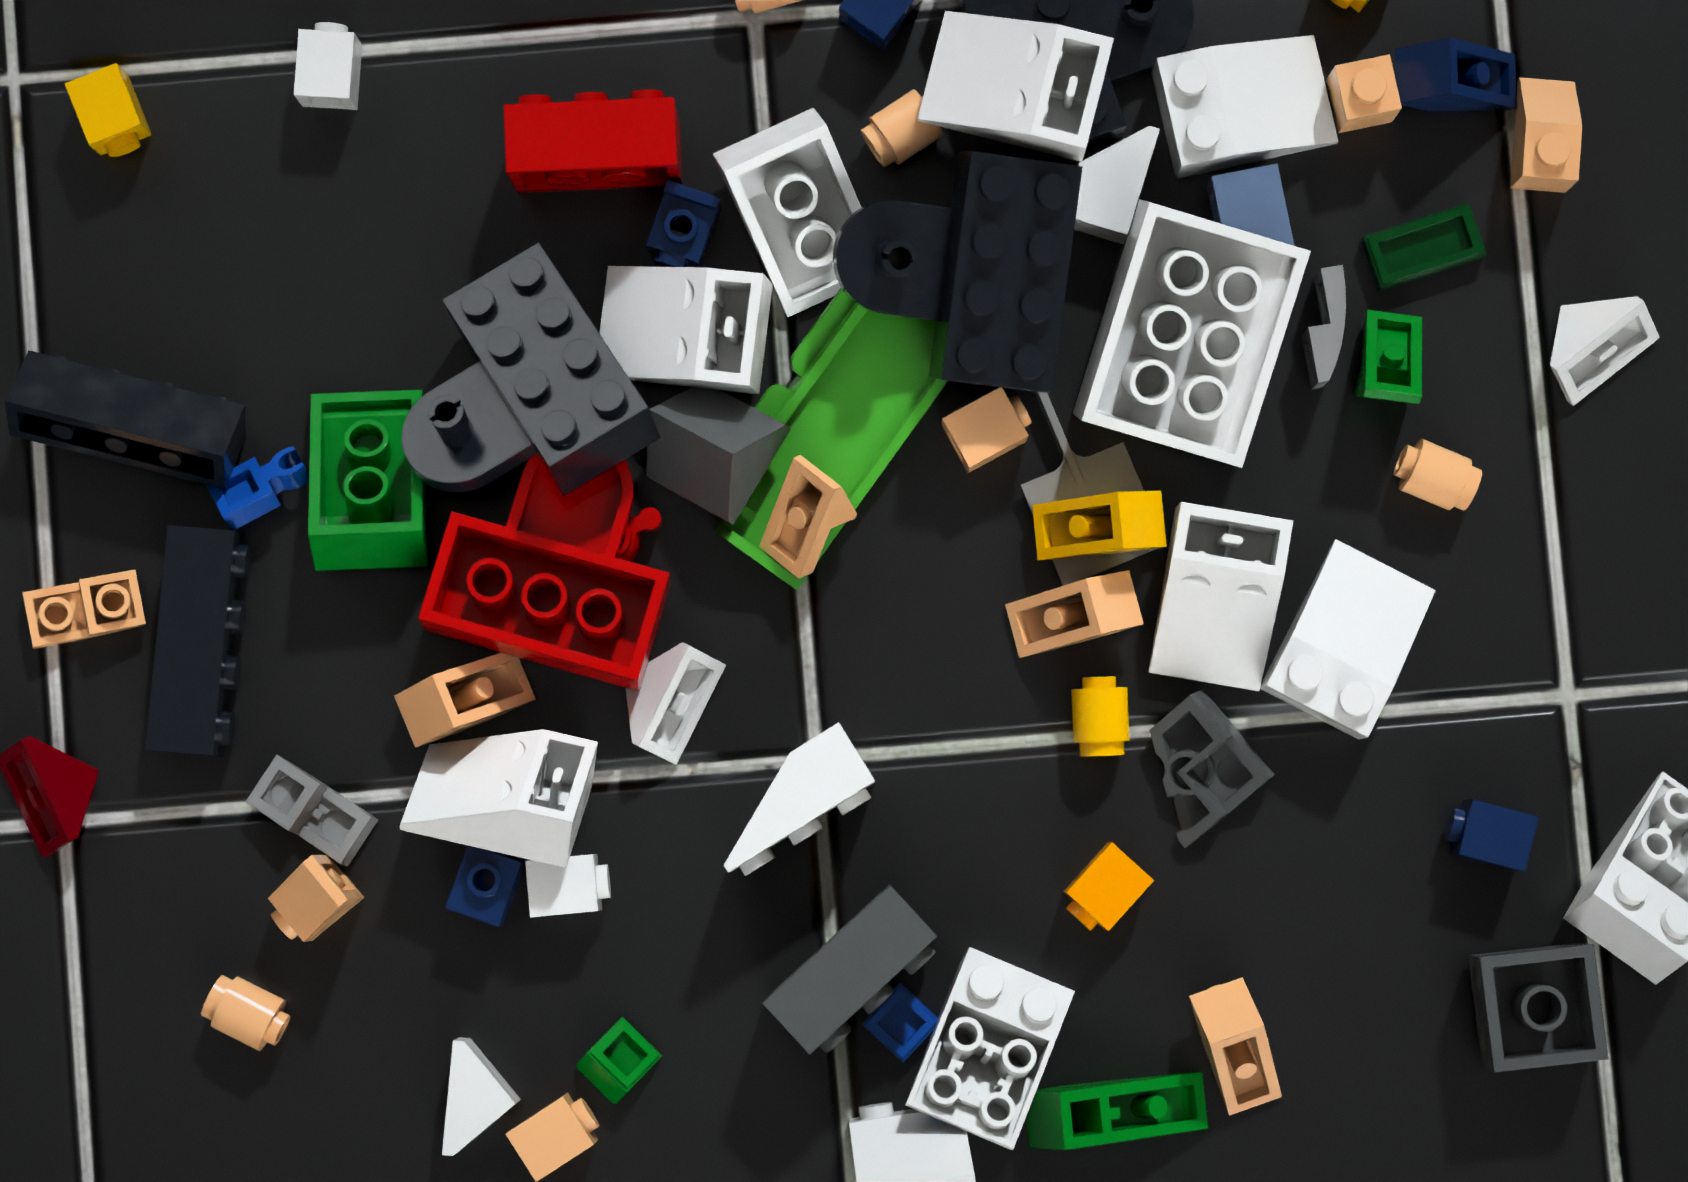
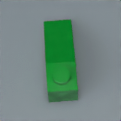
[1026,1072,1208,1150]

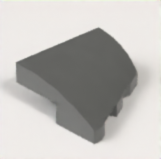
[1150,689,1275,848]

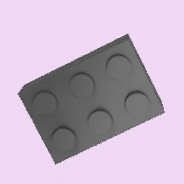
[763,884,937,1055]

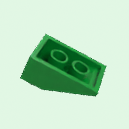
[308,390,428,571]

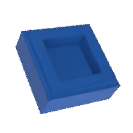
[862,982,938,1063]

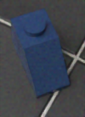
[1394,37,1517,111]

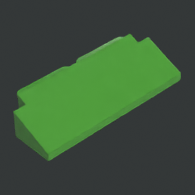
[714,288,948,590]

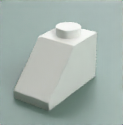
[1074,126,1160,244]

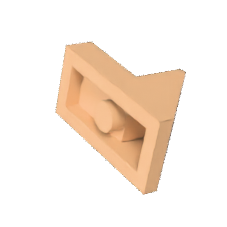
[759,455,857,579]

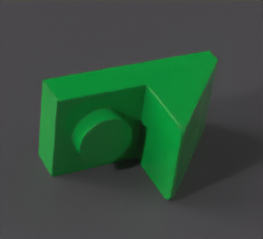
[1355,310,1422,404]

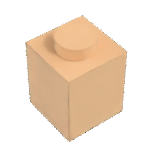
[1326,54,1402,133]
[941,387,1032,473]
[506,1092,599,1182]

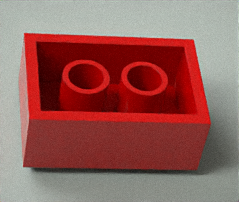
[504,89,683,193]

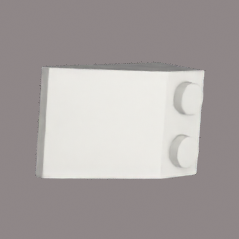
[1151,35,1339,179]
[713,107,861,317]
[1260,539,1436,740]
[849,1102,976,1182]

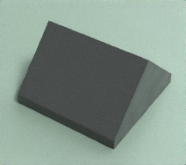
[646,387,791,525]

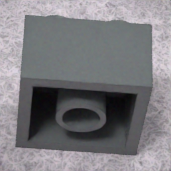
[1468,943,1609,1072]

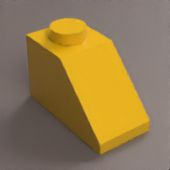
[1032,491,1167,560]

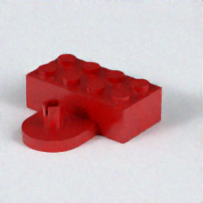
[418,455,671,692]

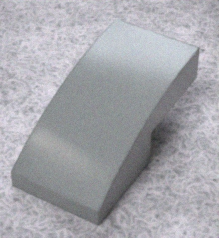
[1301,265,1346,389]
[246,754,378,867]

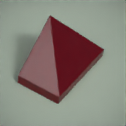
[0,736,99,858]

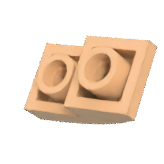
[22,570,146,649]

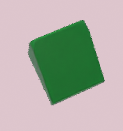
[576,1017,662,1104]

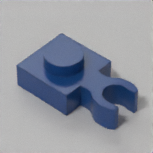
[206,447,309,531]

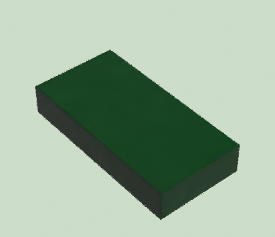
[1361,203,1487,292]

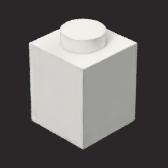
[294,22,362,110]
[525,854,611,918]

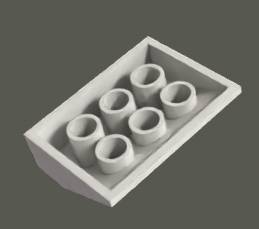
[1073,199,1311,468]

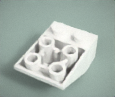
[917,11,1114,162]
[599,266,773,394]
[1148,502,1293,692]
[724,722,875,876]
[400,729,598,868]
[1563,771,1688,985]
[906,947,1075,1150]

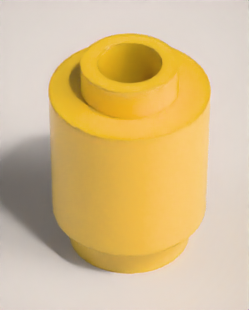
[1071,676,1130,757]

